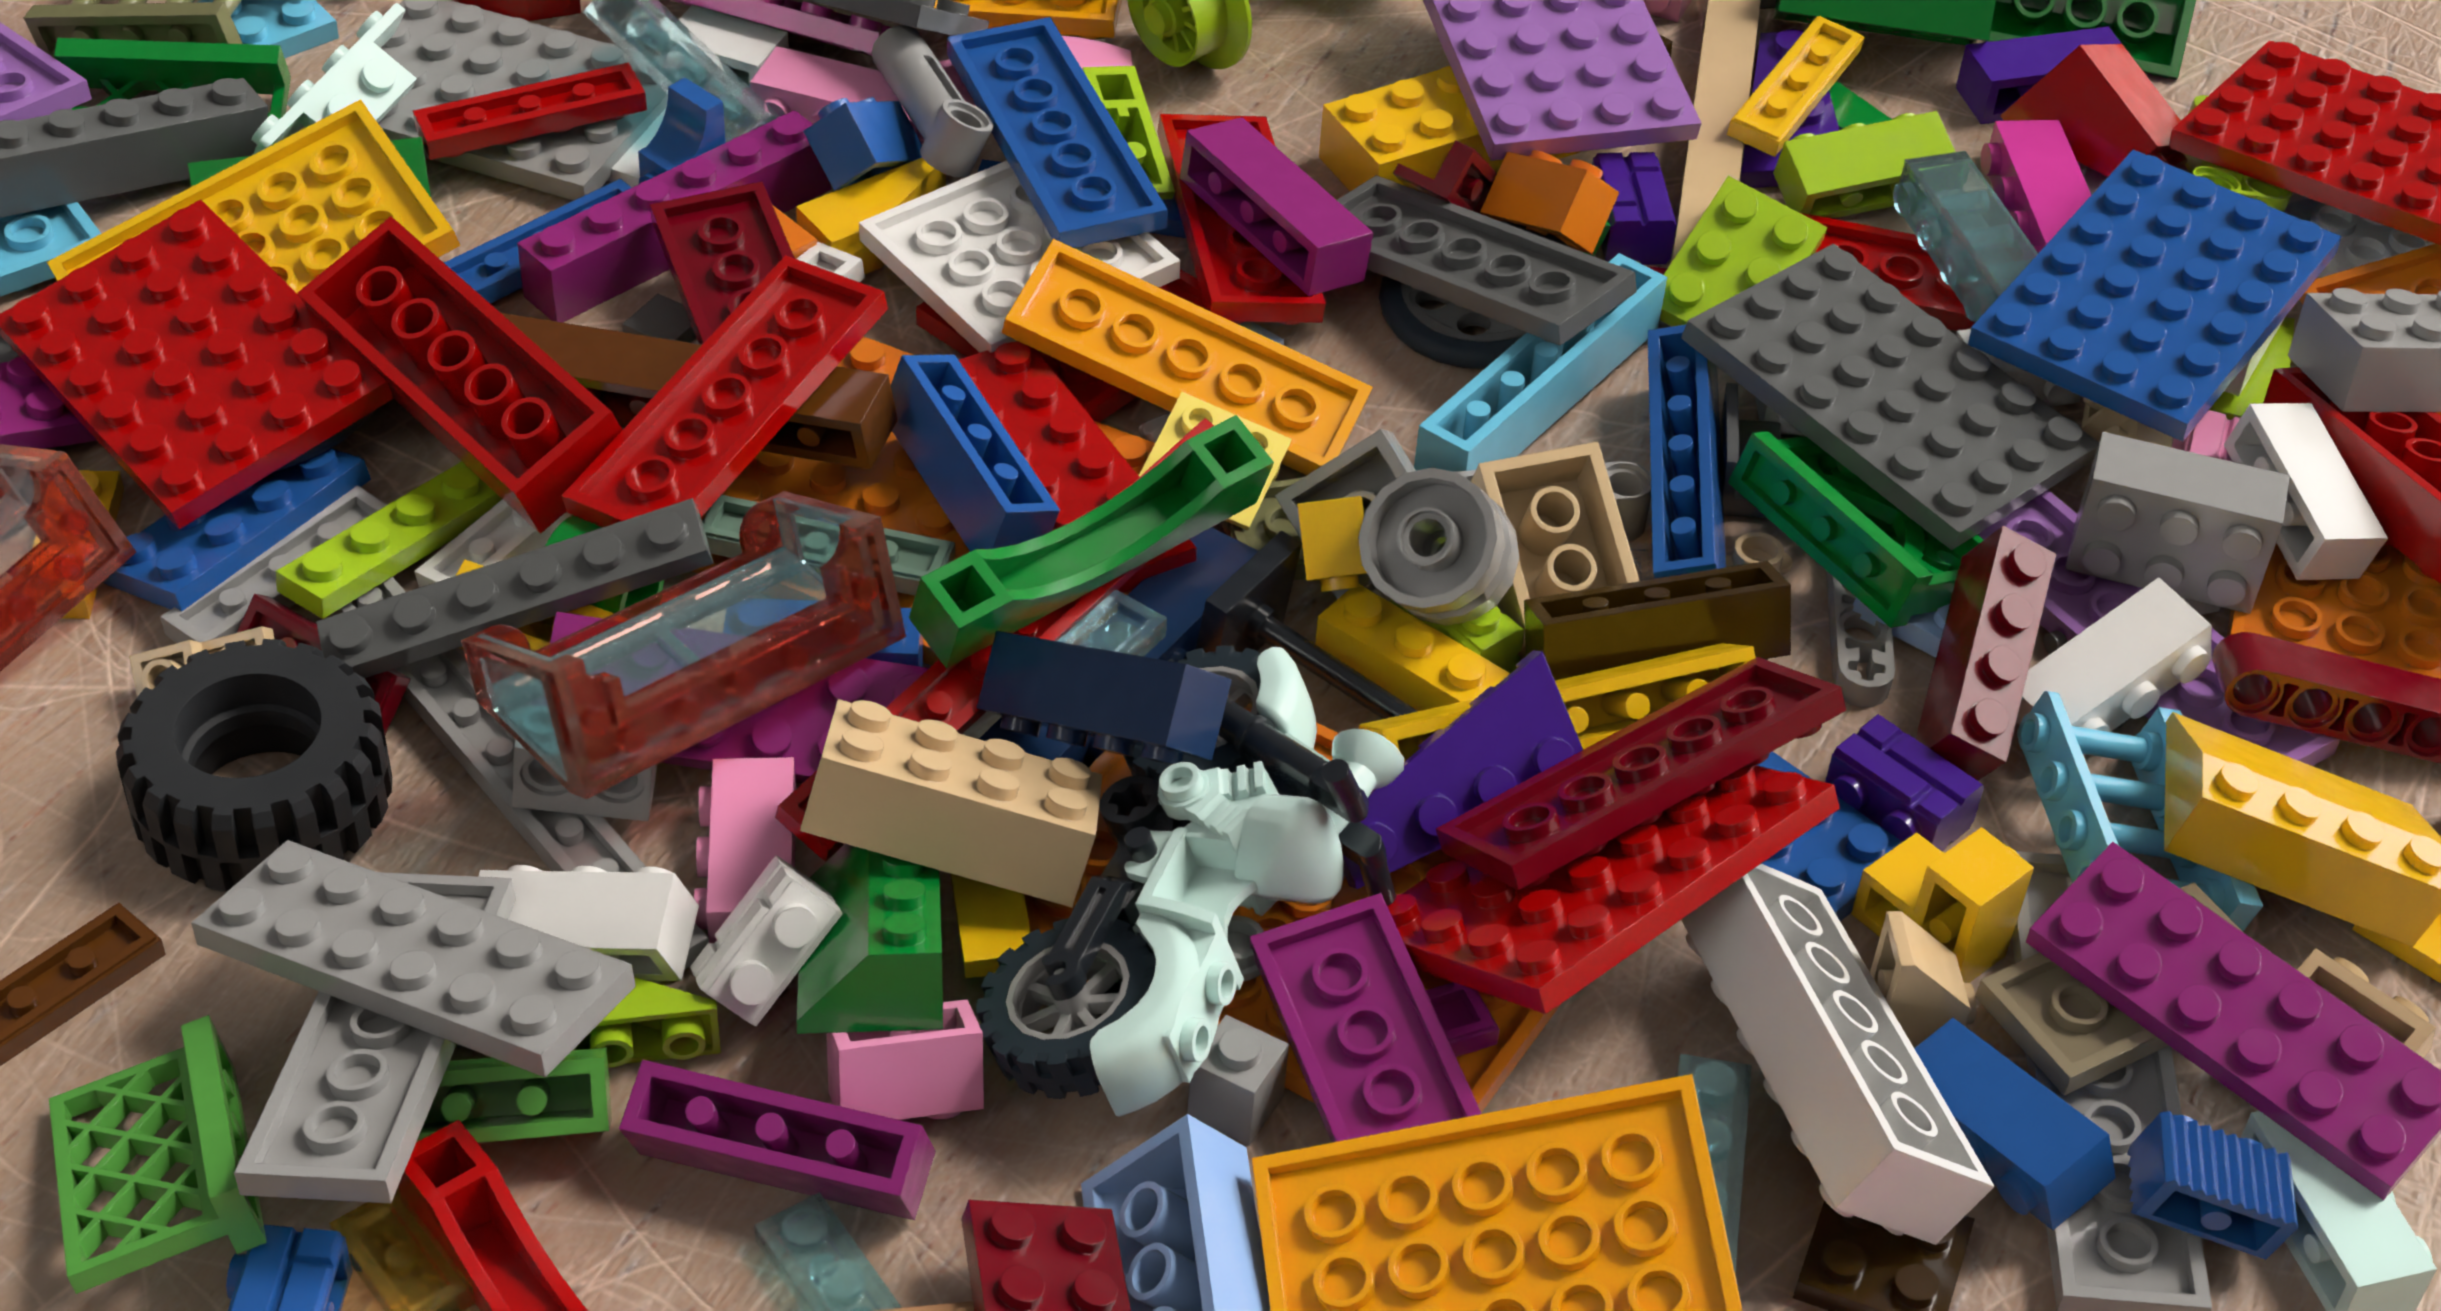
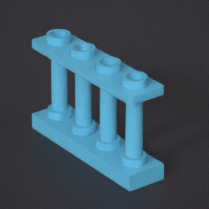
[2017,691,2263,931]

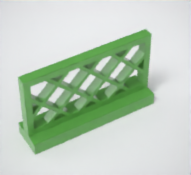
[49,1015,267,1294]

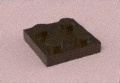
[1793,1200,1975,1311]

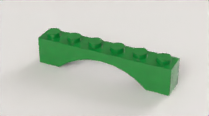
[909,415,1274,668]

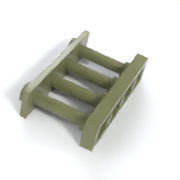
[23,0,243,58]

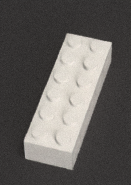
[1681,864,1995,1245]

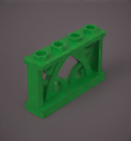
[1728,431,1983,628]

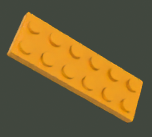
[1002,239,1373,475]

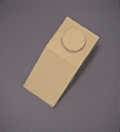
[1870,911,1976,1048]

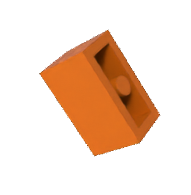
[1480,150,1620,254]

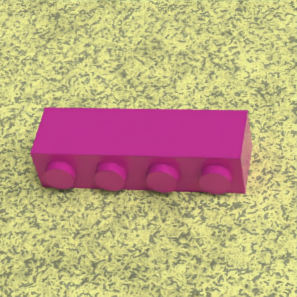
[1980,120,2091,271]

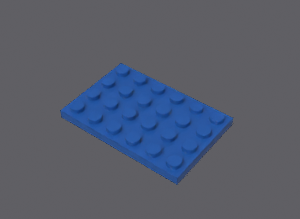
[1968,150,2342,442]

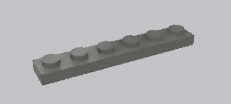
[316,498,714,678]

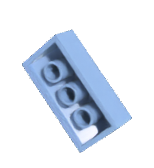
[1081,1114,1270,1311]

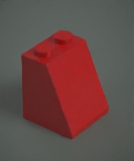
[2000,44,2188,177]

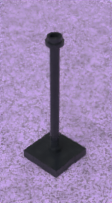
[1196,530,1418,719]

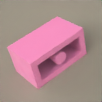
[826,999,984,1120]

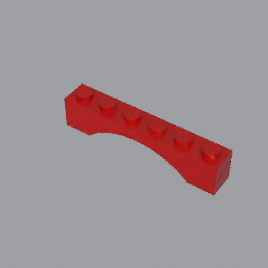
[398,1119,588,1311]

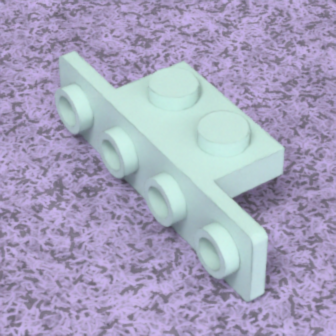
[251,3,417,155]

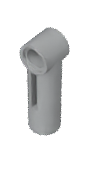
[872,25,994,178]

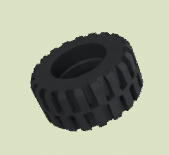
[116,639,393,892]

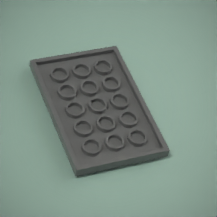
[1681,243,2099,550]

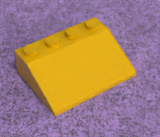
[2164,712,2441,947]

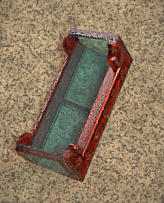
[461,491,906,800]

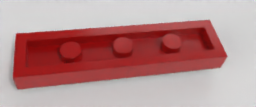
[413,62,647,160]

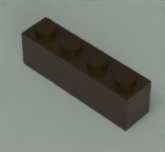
[1524,561,1791,681]

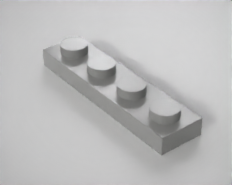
[160,485,387,643]

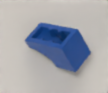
[638,78,726,184]

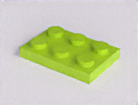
[1660,176,1828,327]

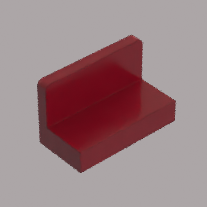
[1393,140,1497,216]

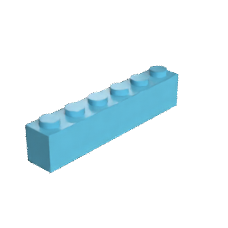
[1414,253,1667,471]

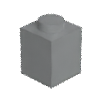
[1187,1015,1289,1146]

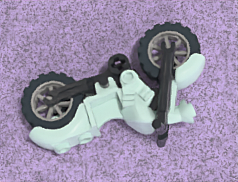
[976,645,1404,1117]

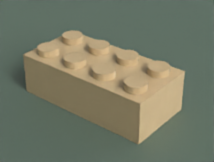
[800,699,1102,907]

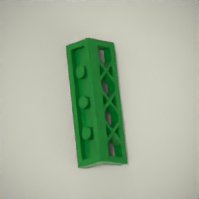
[54,38,291,120]

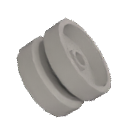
[1358,468,1519,626]

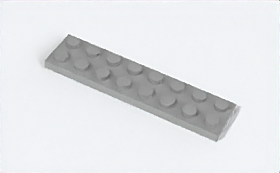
[2012,851,2212,1311]

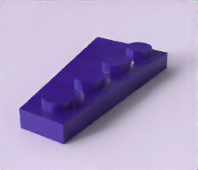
[1343,650,1583,889]

